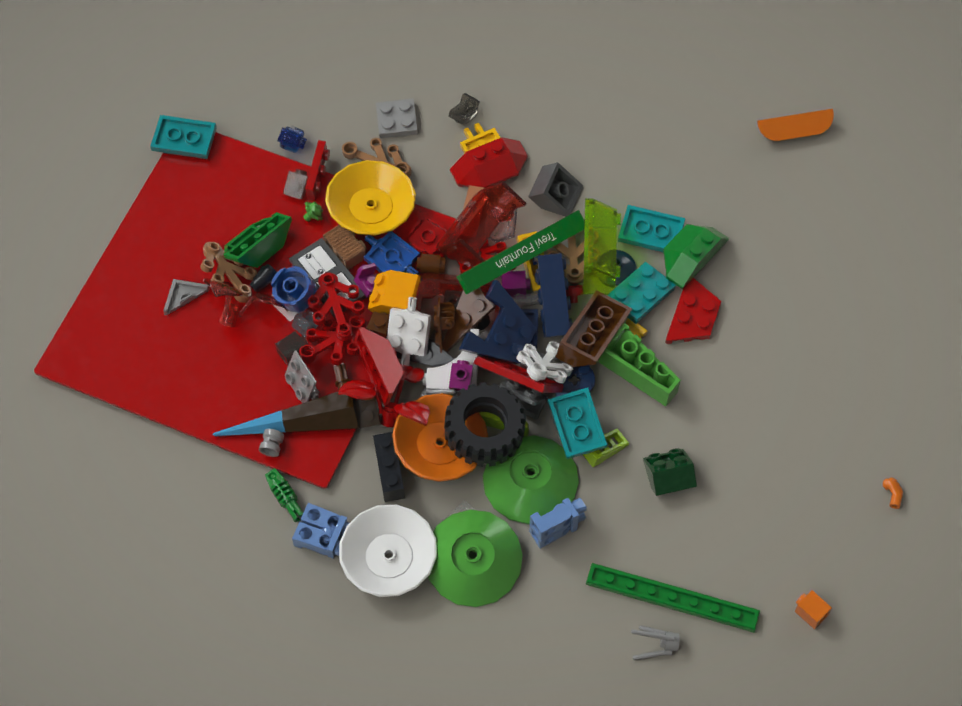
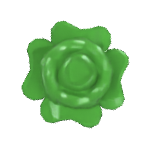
[303,202,323,222]

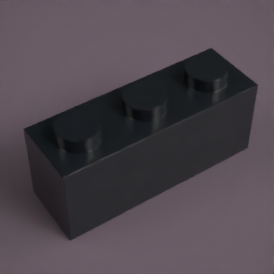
[373,432,405,502]

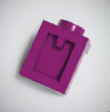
[353,263,377,297]

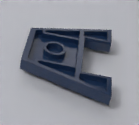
[459,280,537,364]

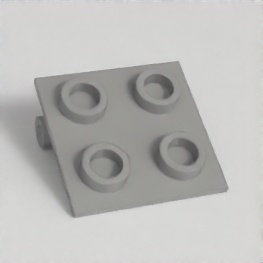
[284,350,319,403]

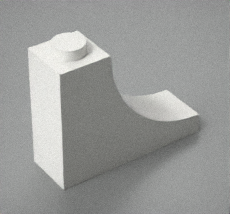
[423,329,480,392]

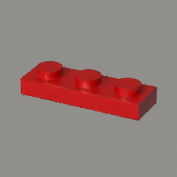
[305,140,330,200]

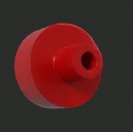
[566,285,584,303]

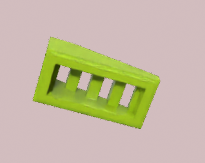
[583,428,629,467]

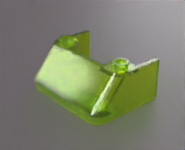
[583,198,621,295]

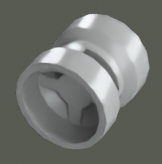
[259,429,284,457]

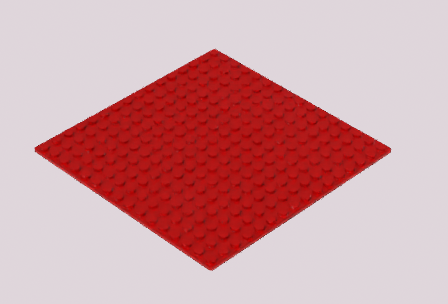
[34,132,460,489]

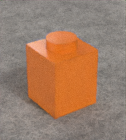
[795,590,832,630]

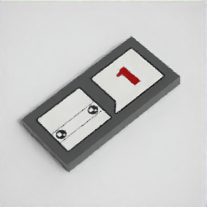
[289,238,366,318]

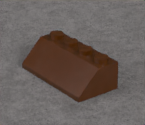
[555,290,632,367]

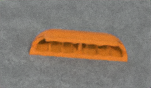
[757,109,834,141]

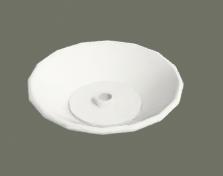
[339,504,437,597]

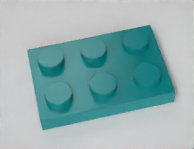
[150,115,217,159]
[618,205,685,252]
[607,261,676,324]
[548,387,607,459]

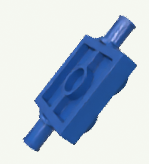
[364,231,420,275]

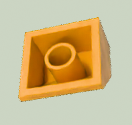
[368,270,421,315]

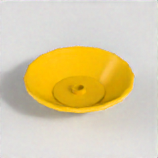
[325,160,416,235]

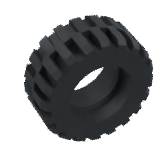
[444,382,526,467]

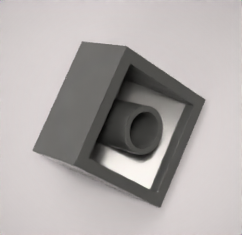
[528,162,583,217]

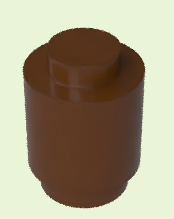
[417,254,446,275]

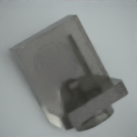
[448,93,480,125]
[283,169,308,199]

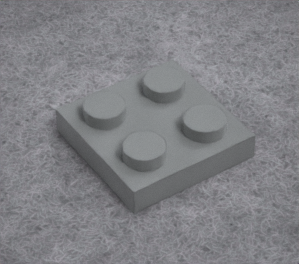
[376,98,418,138]

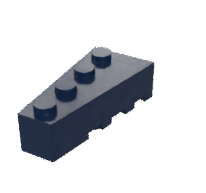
[532,253,573,337]

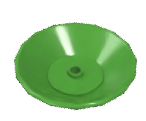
[483,435,579,524]
[428,510,523,607]

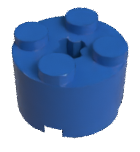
[271,266,318,313]

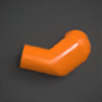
[883,477,903,509]

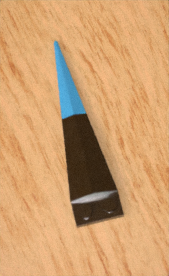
[212,387,381,436]

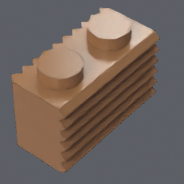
[323,225,367,270]

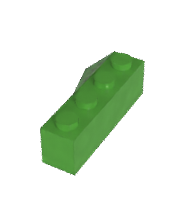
[599,323,681,407]

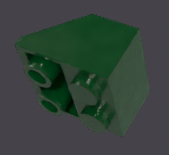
[643,448,697,496]

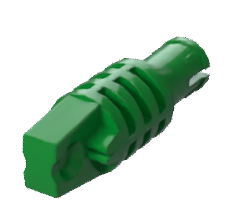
[265,468,304,522]

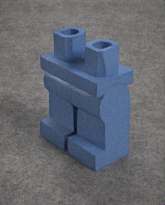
[529,498,587,549]
[292,503,349,559]

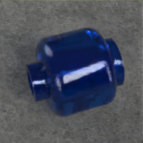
[277,125,307,153]

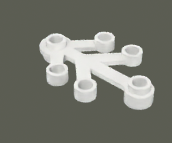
[516,341,573,383]

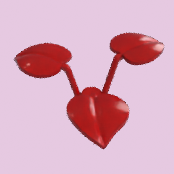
[338,365,430,427]

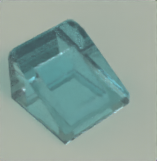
[292,309,321,337]

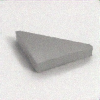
[164,279,210,315]

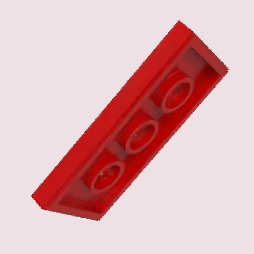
[473,356,564,393]

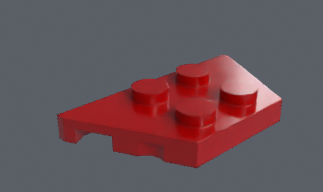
[665,278,721,344]

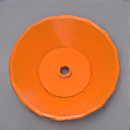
[392,393,488,482]

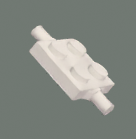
[387,297,431,366]

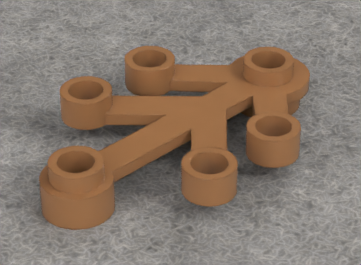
[342,138,412,177]
[548,231,599,285]
[201,242,257,303]

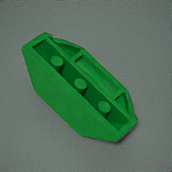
[224,212,292,268]
[663,224,729,289]

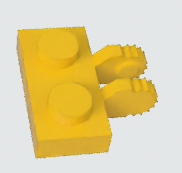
[460,123,500,154]

